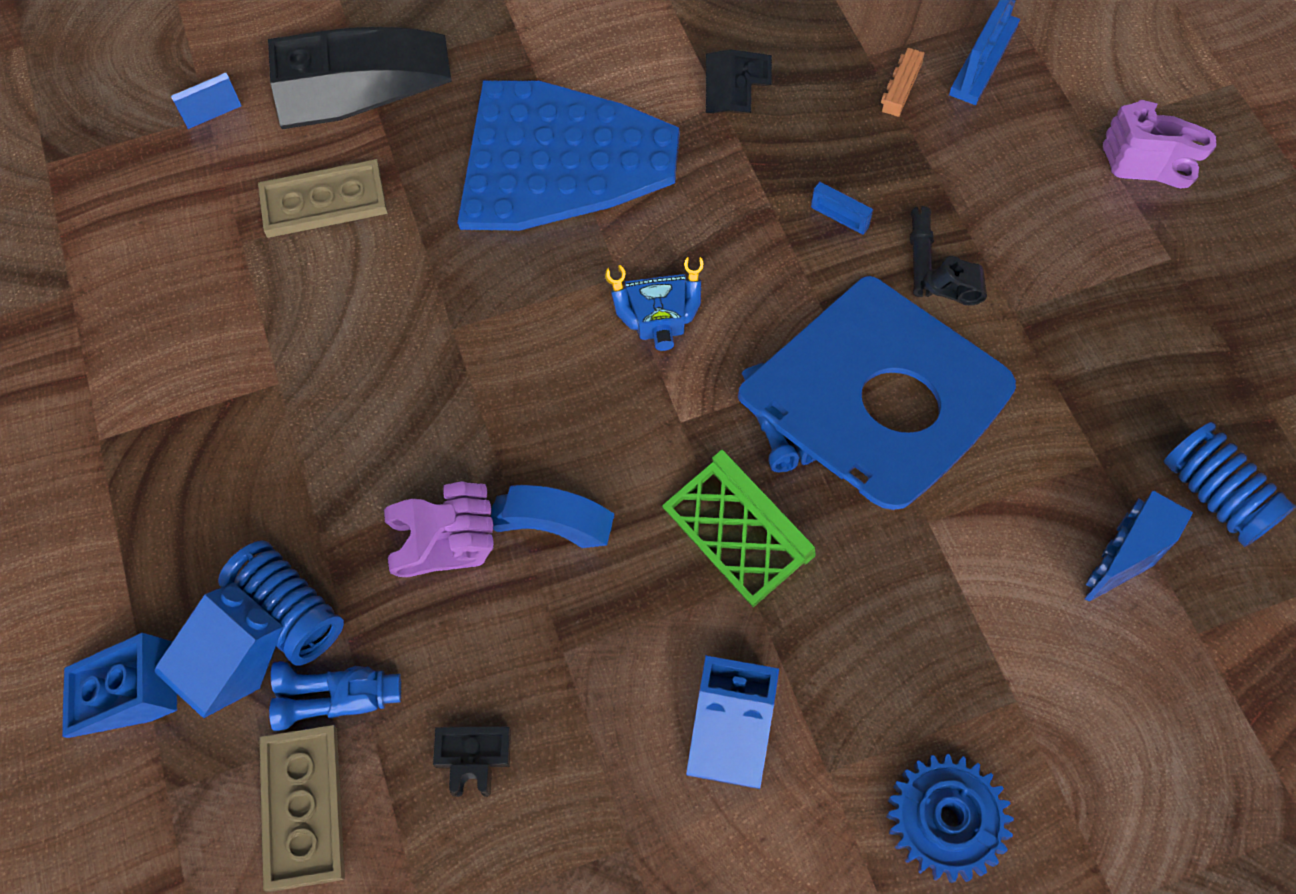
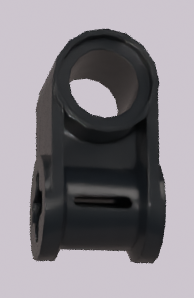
[924,256,987,306]

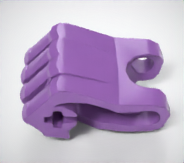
[1103,100,1216,188]
[384,481,493,577]

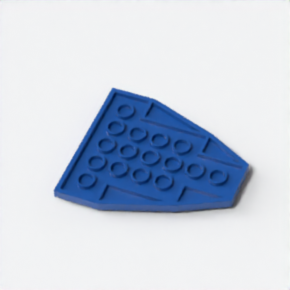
[457,81,680,231]

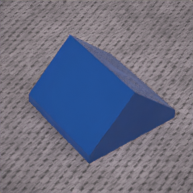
[171,73,242,129]

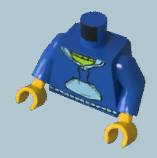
[605,257,704,351]

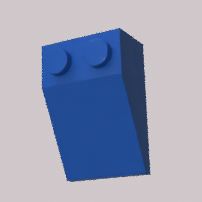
[62,633,177,738]

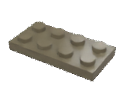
[258,159,388,238]
[259,725,345,892]

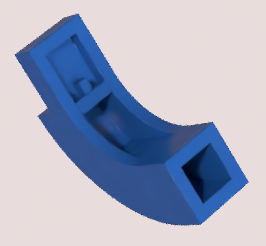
[491,485,614,548]

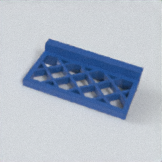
[949,0,1020,105]

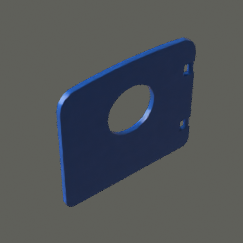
[738,276,1016,510]

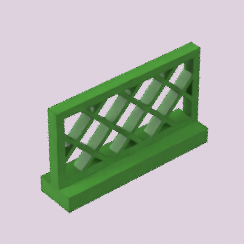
[662,450,816,607]

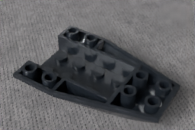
[268,27,452,129]

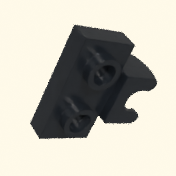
[433,727,511,797]

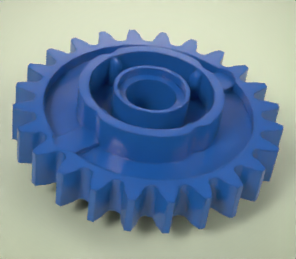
[886,754,1014,883]

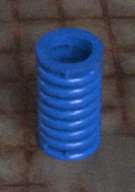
[1163,422,1296,548]
[218,540,344,666]

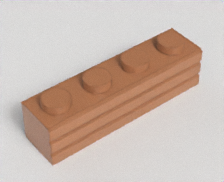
[881,48,925,117]

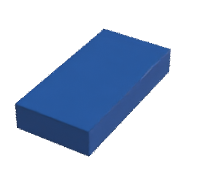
[811,182,873,235]

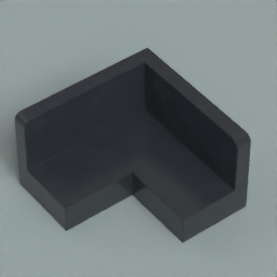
[706,49,772,114]

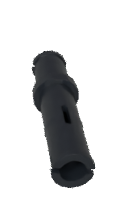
[910,206,934,297]

